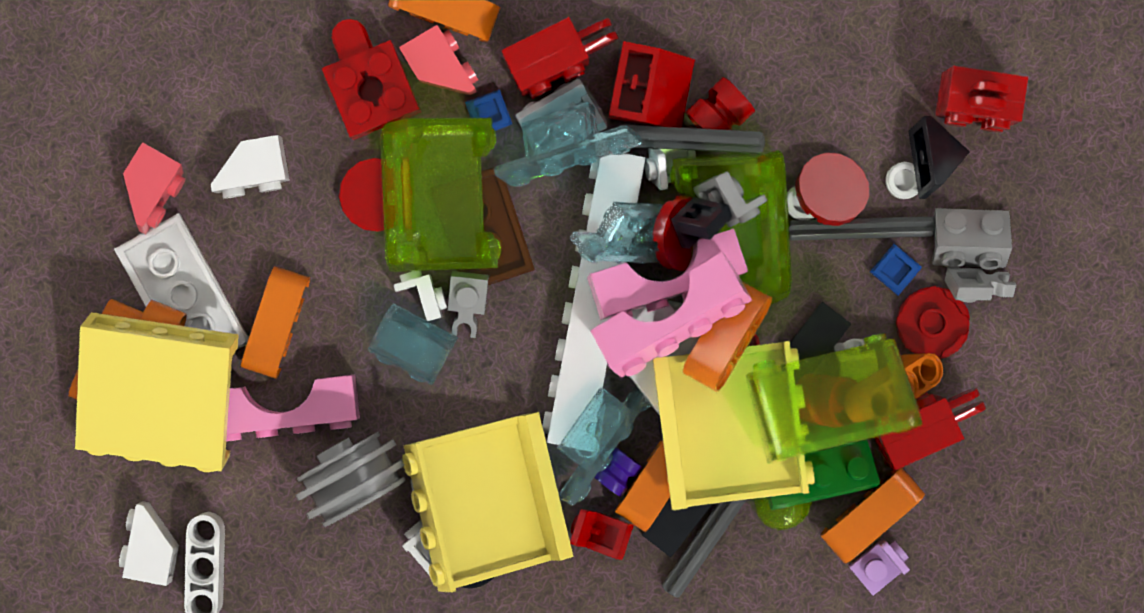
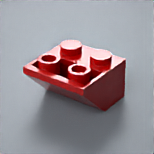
[608,41,695,128]

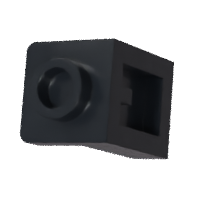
[671,197,732,249]

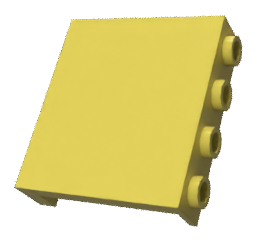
[75,312,239,472]
[653,341,814,510]
[402,412,573,592]

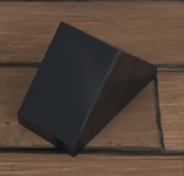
[909,116,970,199]

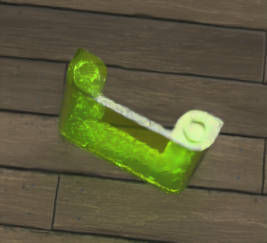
[381,118,501,272]
[670,150,792,305]
[746,333,923,465]

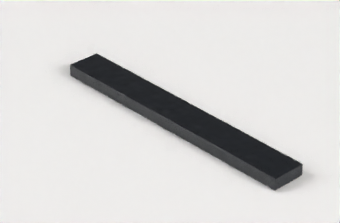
[641,301,851,557]

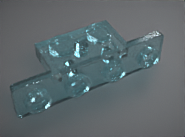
[494,102,642,187]
[569,202,662,264]
[556,385,651,506]

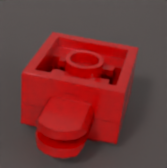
[501,17,619,100]
[321,19,422,140]
[935,66,1028,133]
[868,387,986,470]

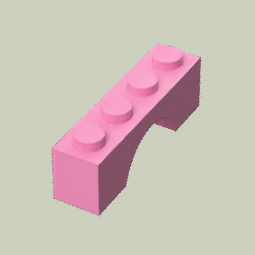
[587,229,748,320]
[590,252,752,378]
[226,374,360,442]

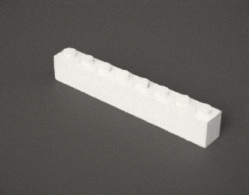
[542,149,646,451]

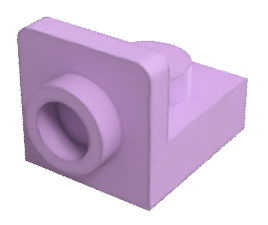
[848,538,910,596]

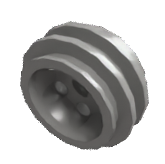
[295,432,406,527]

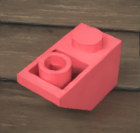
[399,25,479,96]
[123,142,185,235]

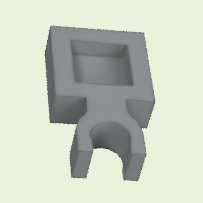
[944,268,1016,303]
[447,271,489,338]

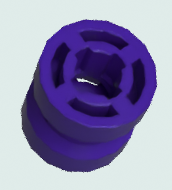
[592,446,643,497]

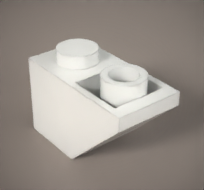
[211,135,290,199]
[119,501,179,586]

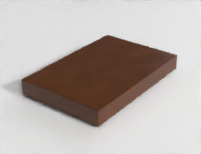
[430,165,535,286]

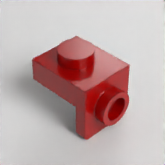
[570,509,634,560]

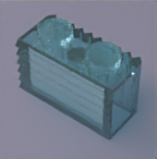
[368,303,458,385]

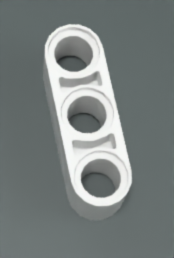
[184,512,225,613]

